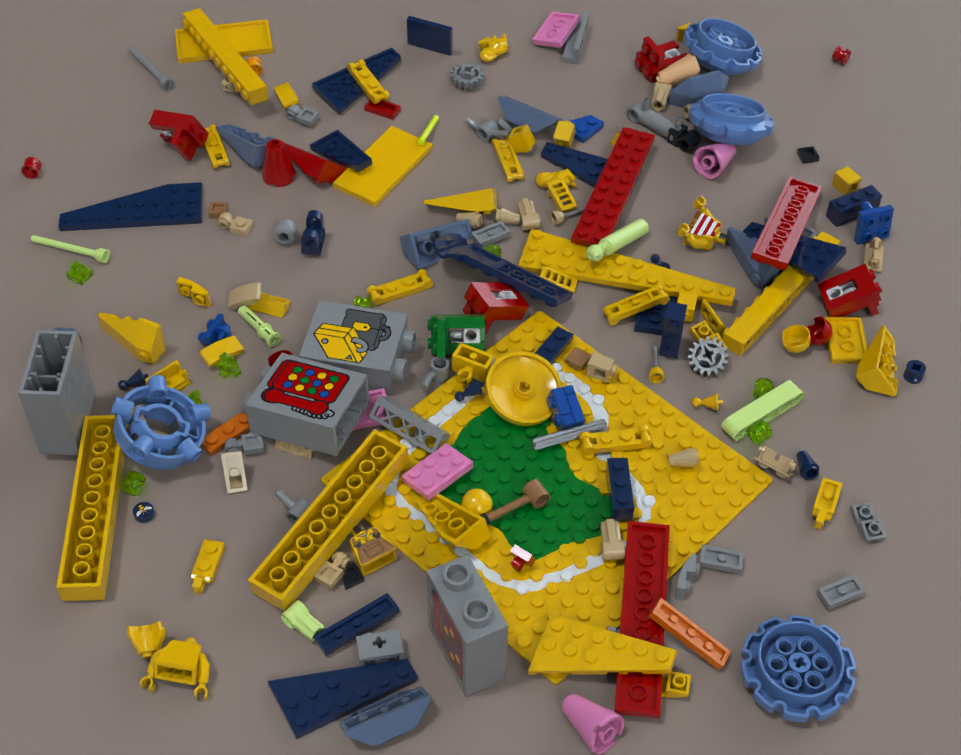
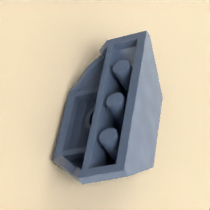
[668,70,730,108]
[498,96,562,134]
[339,686,431,746]

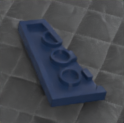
[310,130,373,172]

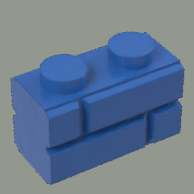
[546,385,586,431]

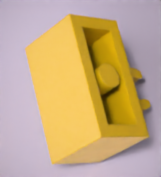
[452,343,495,384]

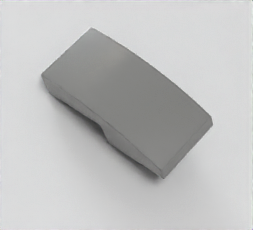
[850,502,886,542]
[675,554,700,600]

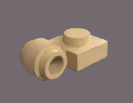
[217,212,253,237]
[314,551,352,590]

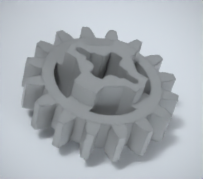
[450,62,485,90]
[688,336,729,378]

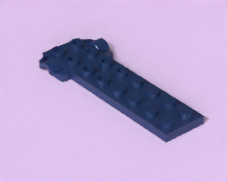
[432,233,573,307]

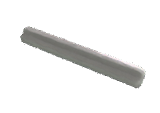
[532,419,607,450]

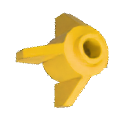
[127,621,166,659]

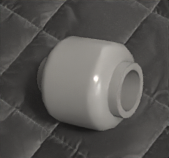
[273,219,298,245]

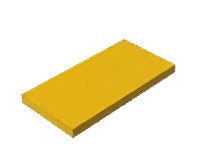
[175,19,273,64]
[333,125,433,207]

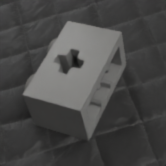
[356,629,404,666]

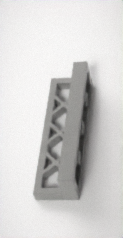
[562,10,589,64]
[369,396,451,454]

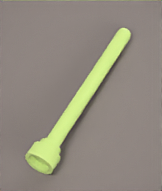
[30,235,110,263]

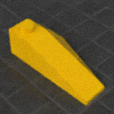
[424,188,497,215]
[856,325,899,396]

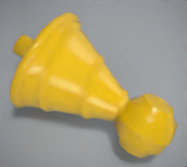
[691,393,723,412]

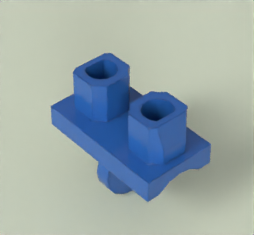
[198,314,231,346]

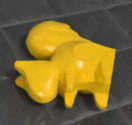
[478,33,509,62]
[535,169,577,198]

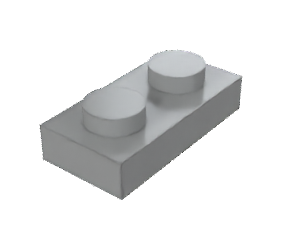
[471,221,511,247]
[699,544,744,574]
[817,574,866,610]

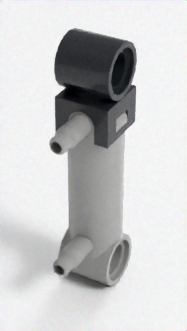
[626,98,701,152]

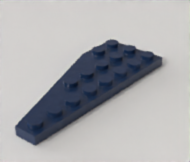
[58,182,203,231]

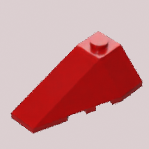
[284,143,347,184]

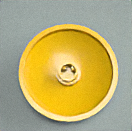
[485,351,562,426]

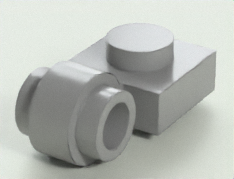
[286,105,319,127]
[224,433,264,455]

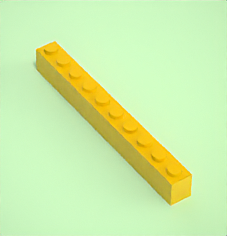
[182,8,269,106]
[722,231,841,357]

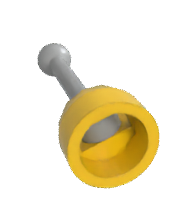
[649,345,664,383]

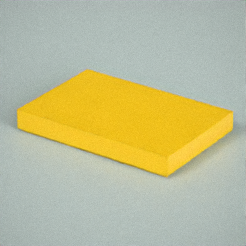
[824,317,867,364]

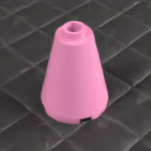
[693,143,736,179]
[562,694,624,754]

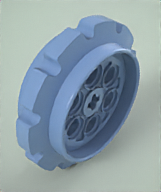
[683,18,762,75]
[688,93,774,145]
[740,615,856,722]

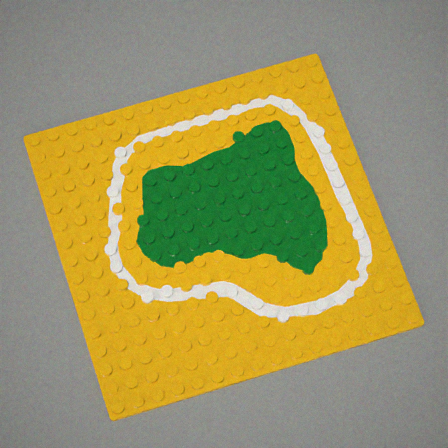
[321,311,773,685]

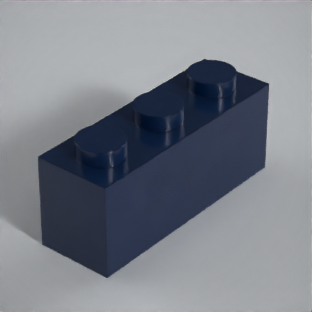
[826,185,882,227]
[659,301,687,359]
[605,458,634,523]

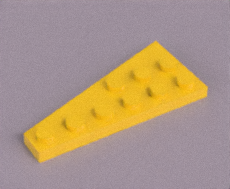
[528,614,677,675]

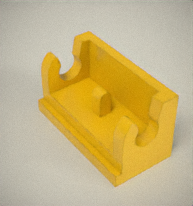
[145,360,191,391]

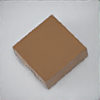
[208,202,228,219]
[565,347,592,371]

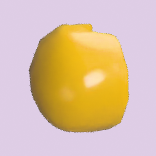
[782,325,811,353]
[461,488,493,515]

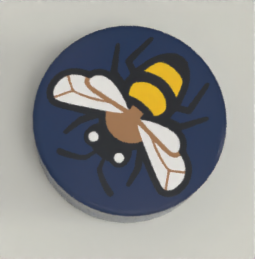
[133,502,155,523]

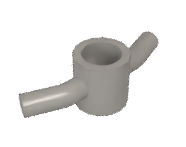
[465,118,509,142]
[420,357,452,390]
[274,488,311,524]

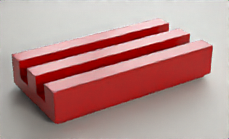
[364,100,401,120]

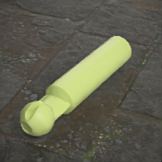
[586,218,649,262]

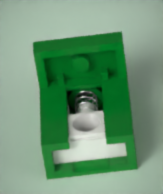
[428,314,485,358]

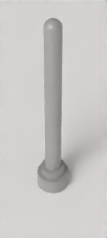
[129,47,174,91]

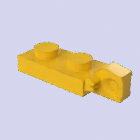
[812,477,843,530]
[191,539,225,594]

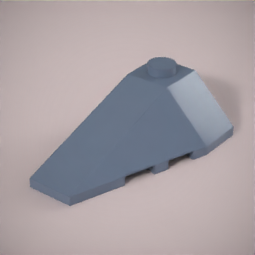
[216,124,276,167]
[400,219,472,269]

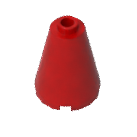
[262,139,296,187]

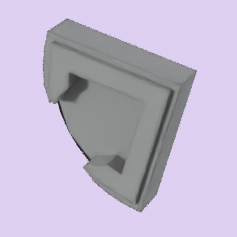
[495,118,513,133]

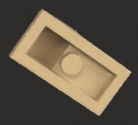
[221,450,248,494]

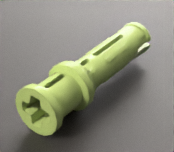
[238,305,282,348]

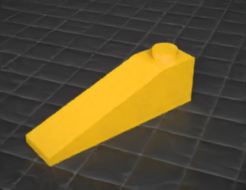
[97,313,166,365]
[416,494,491,549]

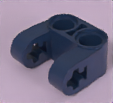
[301,210,325,256]

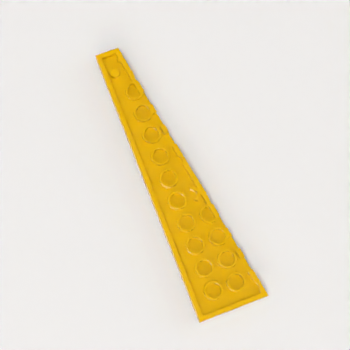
[518,229,736,306]

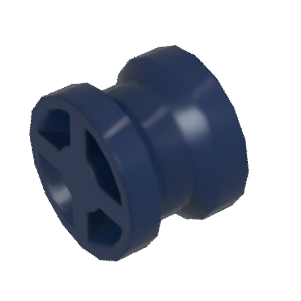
[903,360,926,384]

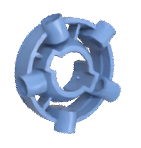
[110,375,211,470]

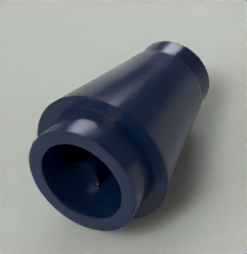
[796,450,819,480]

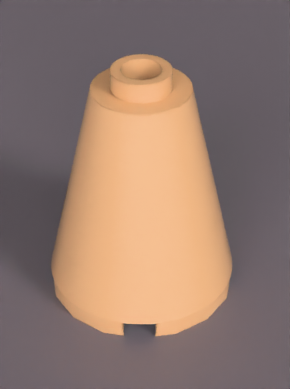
[656,53,700,87]

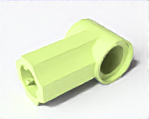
[281,600,325,642]

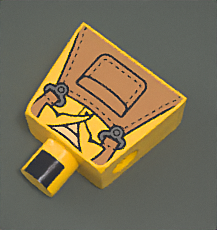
[349,525,397,576]

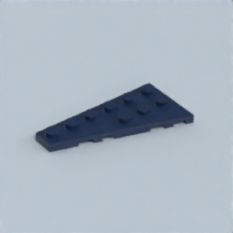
[312,47,401,114]
[541,142,642,199]
[743,222,846,284]
[268,659,418,739]

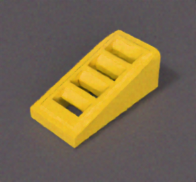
[546,178,577,213]
[540,266,578,295]

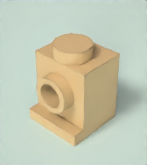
[587,350,618,383]

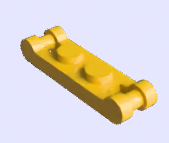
[347,59,390,104]
[204,124,230,169]
[492,137,524,183]
[366,269,434,306]
[602,285,670,326]
[579,425,653,455]

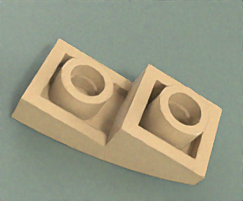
[227,282,262,310]

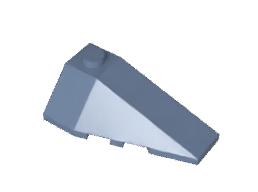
[727,227,780,289]

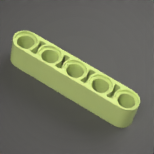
[721,380,805,441]

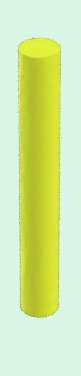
[417,115,439,145]

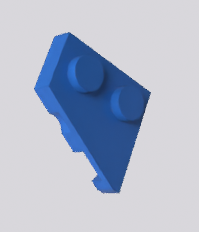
[570,115,604,143]

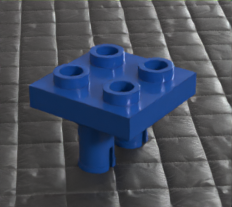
[854,201,894,244]

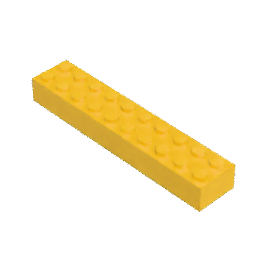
[56,415,128,601]
[248,429,409,612]

